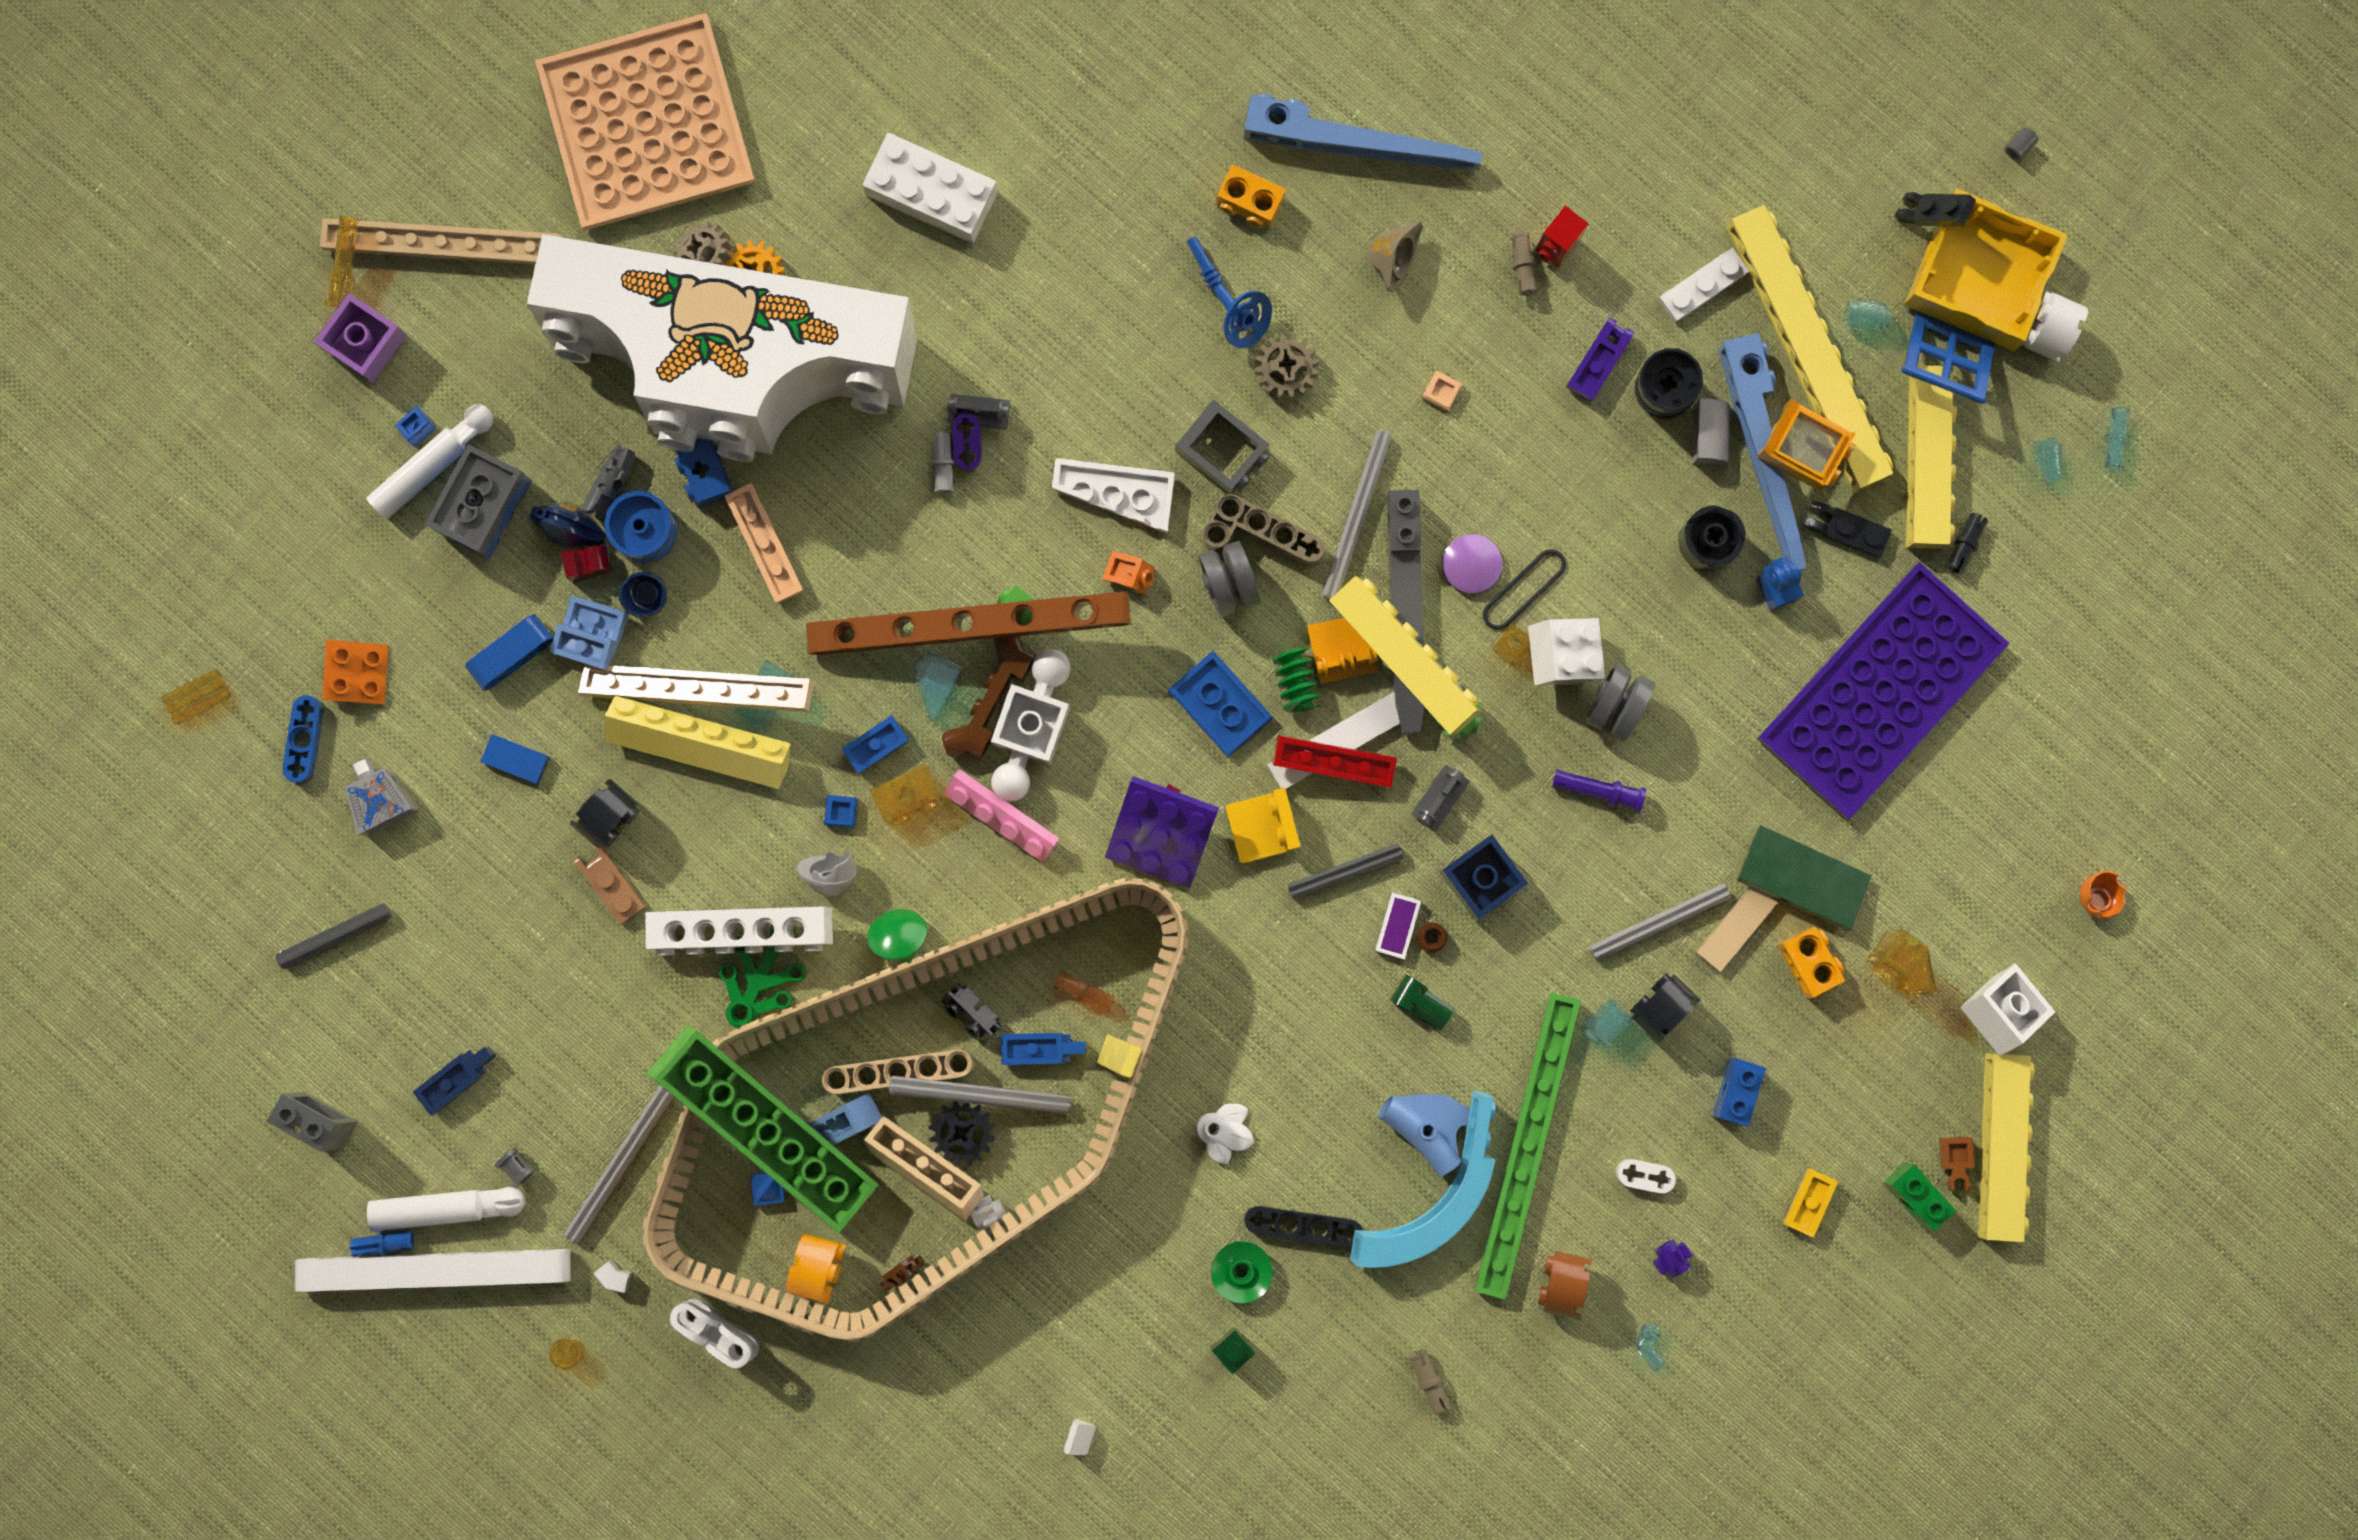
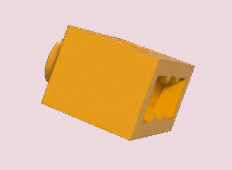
[1216,164,1286,229]
[1777,926,1845,998]

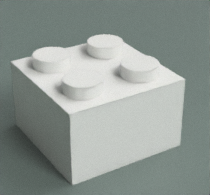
[1528,618,1605,686]
[1960,964,2055,1056]

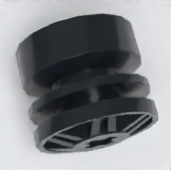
[1634,348,1703,419]

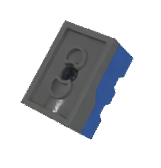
[425,444,532,560]

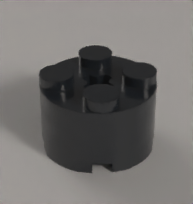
[1678,505,1746,571]
[569,778,640,848]
[1630,973,1701,1043]

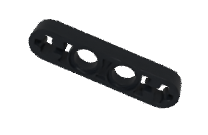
[1244,1205,1363,1247]

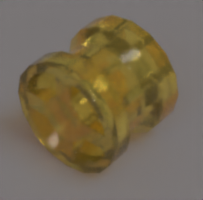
[549,1336,585,1370]

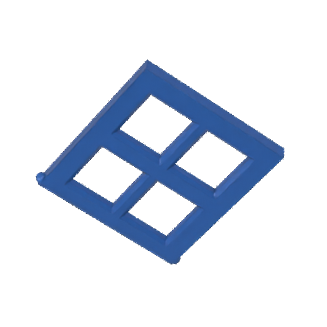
[1901,312,1995,404]

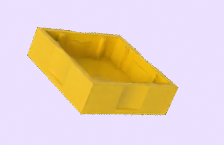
[1904,188,2068,351]

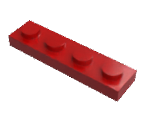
[1272,735,1397,787]

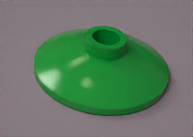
[1211,1241,1273,1304]

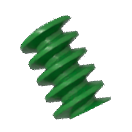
[1272,646,1322,713]

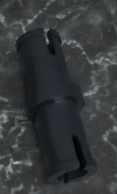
[1946,513,1988,575]

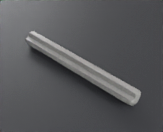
[1590,884,1731,960]

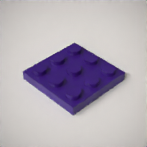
[1104,776,1219,889]

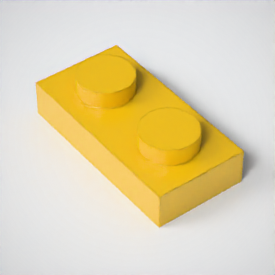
[1783,1168,1838,1238]

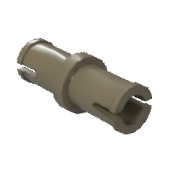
[1511,233,1538,296]
[1408,1349,1452,1414]

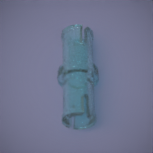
[2104,407,2130,470]

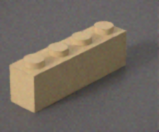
[864,1116,984,1221]

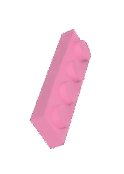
[944,769,1059,863]

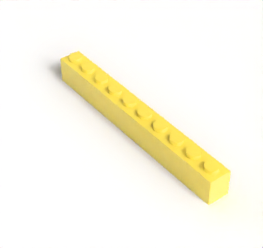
[1726,205,1893,494]

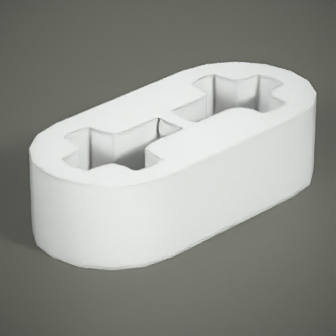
[1616,1159,1676,1193]

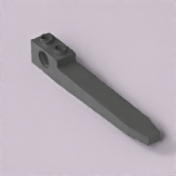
[1386,490,1425,734]

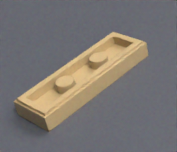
[1695,887,1778,972]

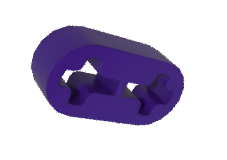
[952,413,982,470]

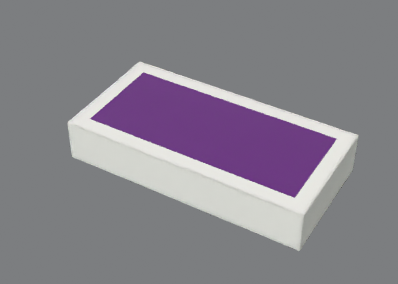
[1375,892,1421,960]

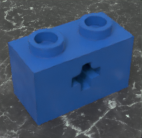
[674,438,733,508]
[1712,1058,1766,1127]

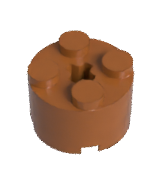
[1538,1251,1592,1320]

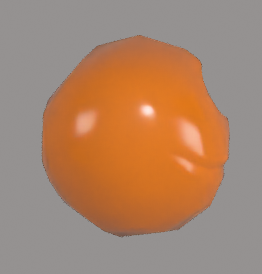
[2079,870,2126,919]

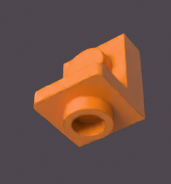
[1102,551,1155,595]

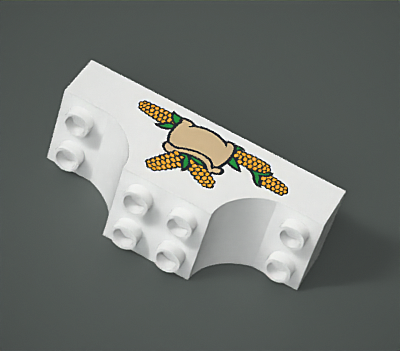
[527,234,917,462]

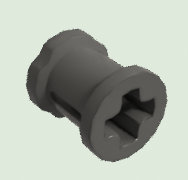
[494,1147,536,1188]

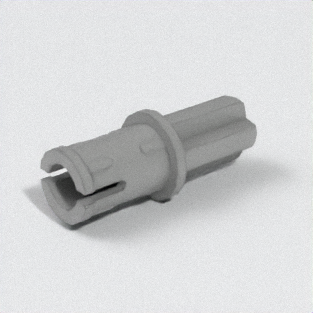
[932,432,955,494]

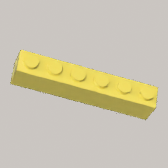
[1906,365,1957,550]
[1329,576,1482,736]
[604,696,791,789]
[1978,1053,2035,1242]

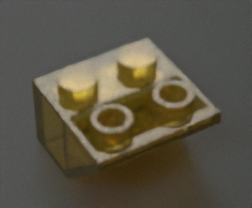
[1866,929,1936,997]

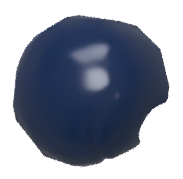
[619,572,667,618]

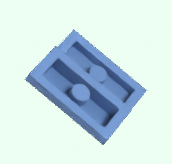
[550,595,629,670]

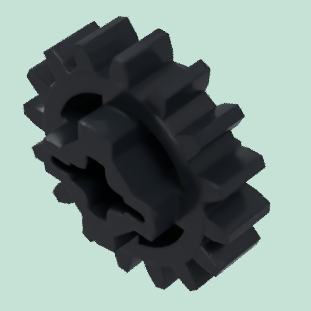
[929,1101,995,1166]

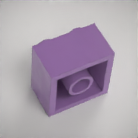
[314,293,408,383]

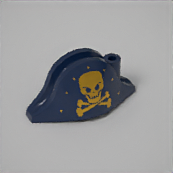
[530,503,606,548]

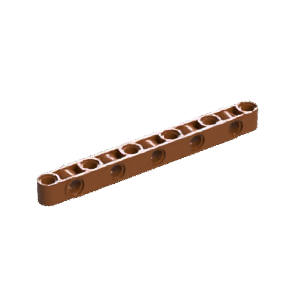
[806,592,1131,655]

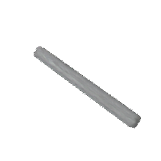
[1322,430,1392,600]
[889,1076,1071,1114]
[564,1086,673,1243]

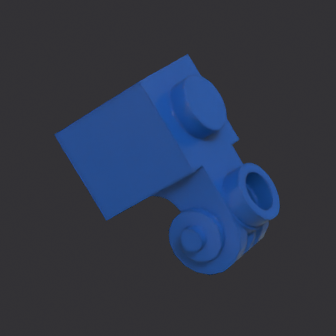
[1757,556,1804,611]

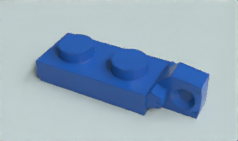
[1001,1033,1087,1065]

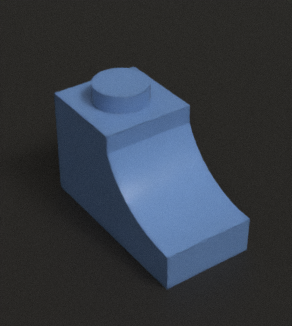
[808,1093,882,1146]

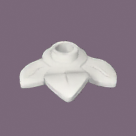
[1196,1104,1254,1164]

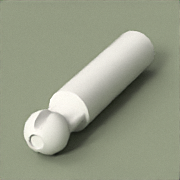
[366,404,494,520]
[367,1187,525,1232]

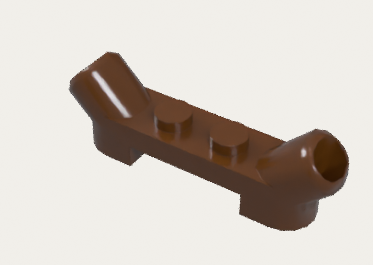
[942,636,1036,760]

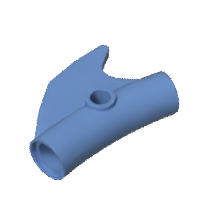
[1378,1094,1470,1177]

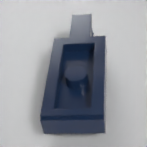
[413,1046,496,1116]

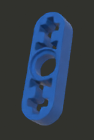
[282,695,324,784]

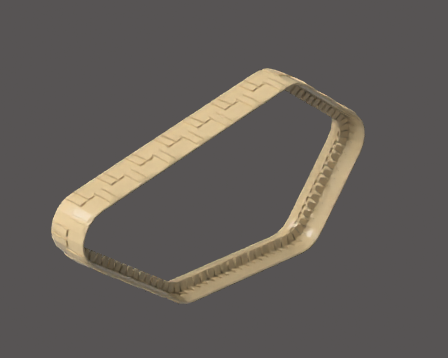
[642,878,1189,1342]

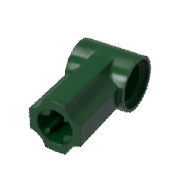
[1390,974,1455,1030]

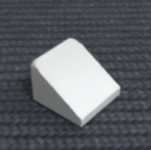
[1064,1419,1096,1455]

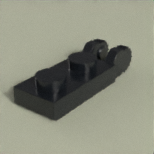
[1895,192,1976,227]
[1803,500,1892,558]

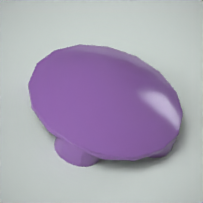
[1442,534,1502,594]

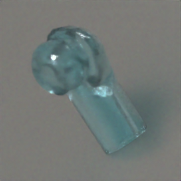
[1636,1324,1666,1371]

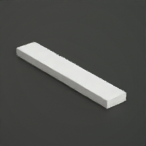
[1267,692,1426,789]

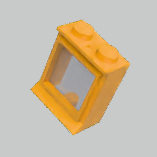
[1757,398,1856,492]

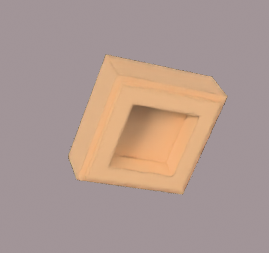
[1422,371,1463,412]

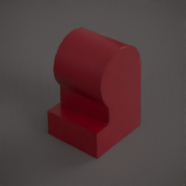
[561,545,612,583]

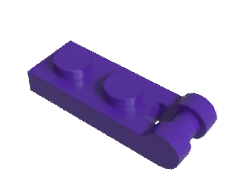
[1566,317,1635,402]

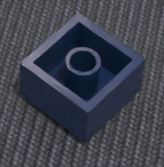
[1440,834,1528,921]

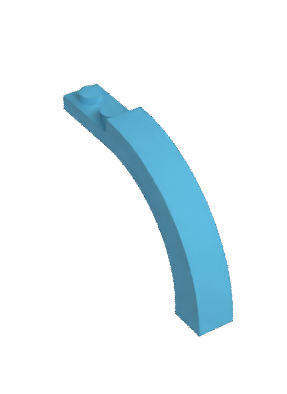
[1350,1091,1496,1268]

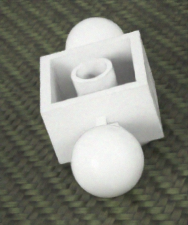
[991,649,1071,802]

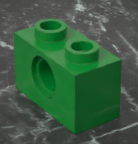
[1883,1163,1956,1232]

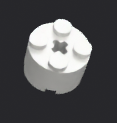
[2022,291,2088,363]

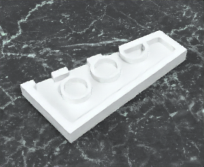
[1052,458,1175,534]

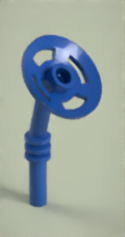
[1187,236,1272,348]

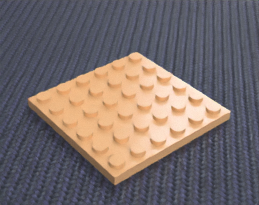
[535,13,756,231]

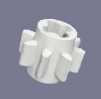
[971,1195,1006,1235]

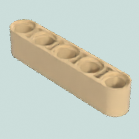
[822,1050,974,1094]

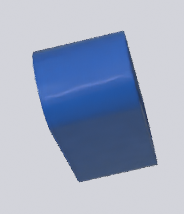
[465,614,553,691]

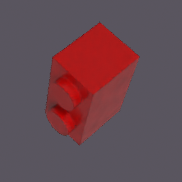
[1535,205,1589,268]

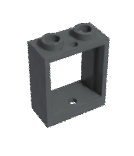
[1175,399,1270,494]
[266,1092,358,1152]

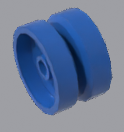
[604,491,679,564]

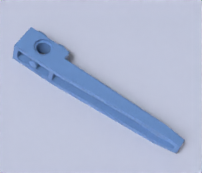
[1244,94,1483,170]
[1718,333,1806,571]

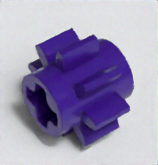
[1653,1239,1693,1278]

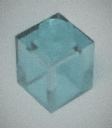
[1582,998,1634,1046]

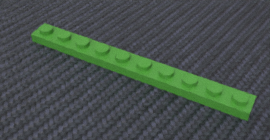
[1474,992,1581,1300]

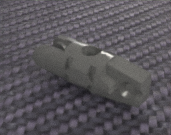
[582,445,636,522]

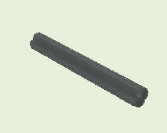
[1288,844,1403,899]
[276,903,392,969]

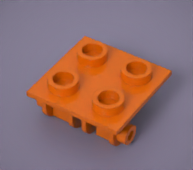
[322,639,388,705]

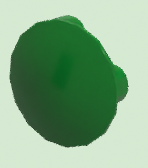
[867,909,928,963]

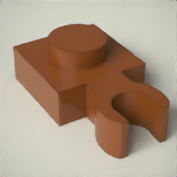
[1939,1137,1974,1191]

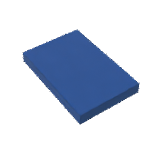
[1168,651,1273,758]

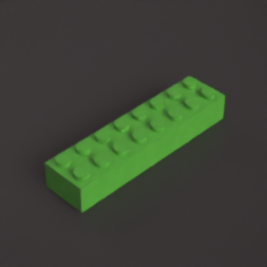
[646,1025,879,1233]

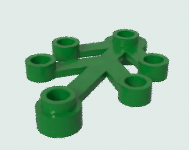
[719,925,807,1028]

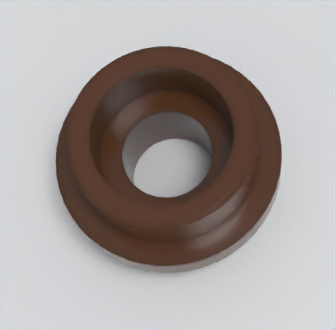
[1417,922,1447,953]

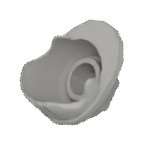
[797,850,857,897]

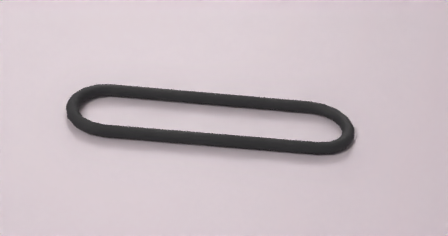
[1483,549,1566,630]

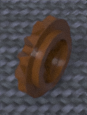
[880,1255,924,1290]

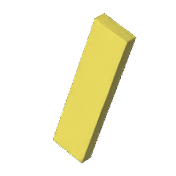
[1096,1034,1142,1078]

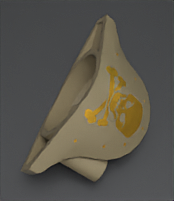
[1368,221,1423,293]

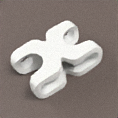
[670,1298,760,1368]

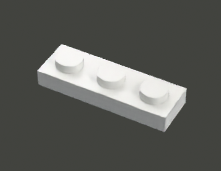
[1658,247,1749,323]

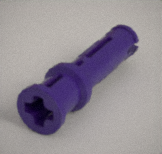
[1552,769,1647,814]

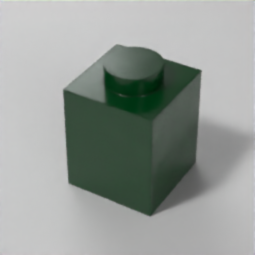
[1211,1327,1256,1375]

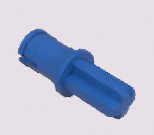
[349,1230,415,1257]

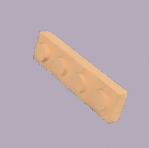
[725,483,804,605]

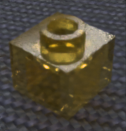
[1492,623,1530,667]

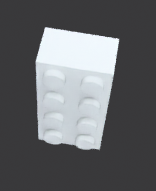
[862,132,998,244]

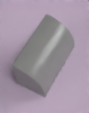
[1692,398,1730,465]

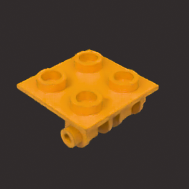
[1307,618,1379,684]

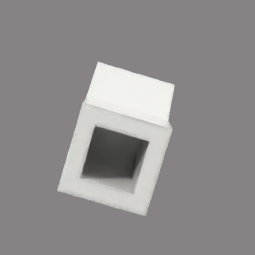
[593,1260,633,1293]

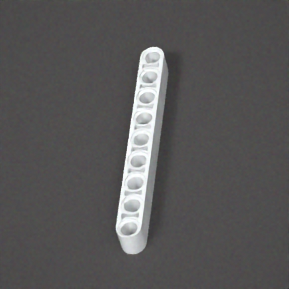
[295,1249,571,1292]

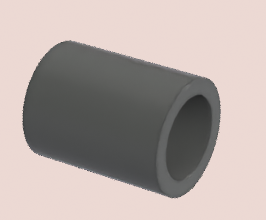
[2005,127,2039,162]

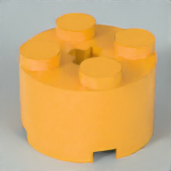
[785,1233,847,1305]

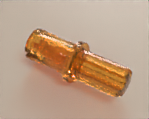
[1054,971,1114,1012]

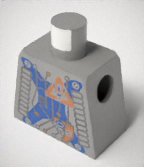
[345,759,419,836]

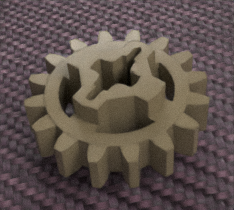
[671,221,734,266]
[1254,334,1319,400]

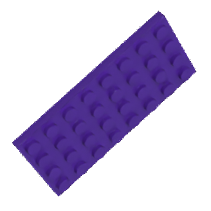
[1756,562,2009,820]

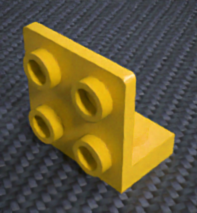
[1226,787,1301,863]

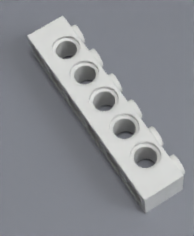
[645,907,833,955]

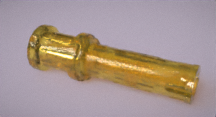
[324,215,359,307]

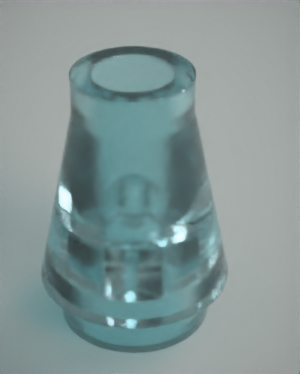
[2031,437,2063,483]

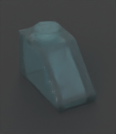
[914,651,964,724]

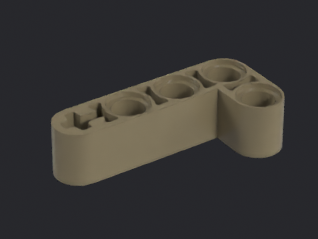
[1203,494,1325,567]

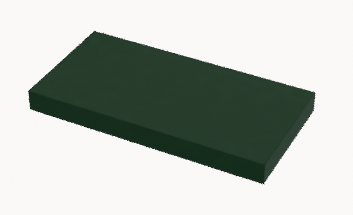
[1737,825,1872,931]

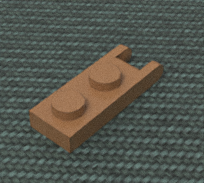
[573,845,647,925]

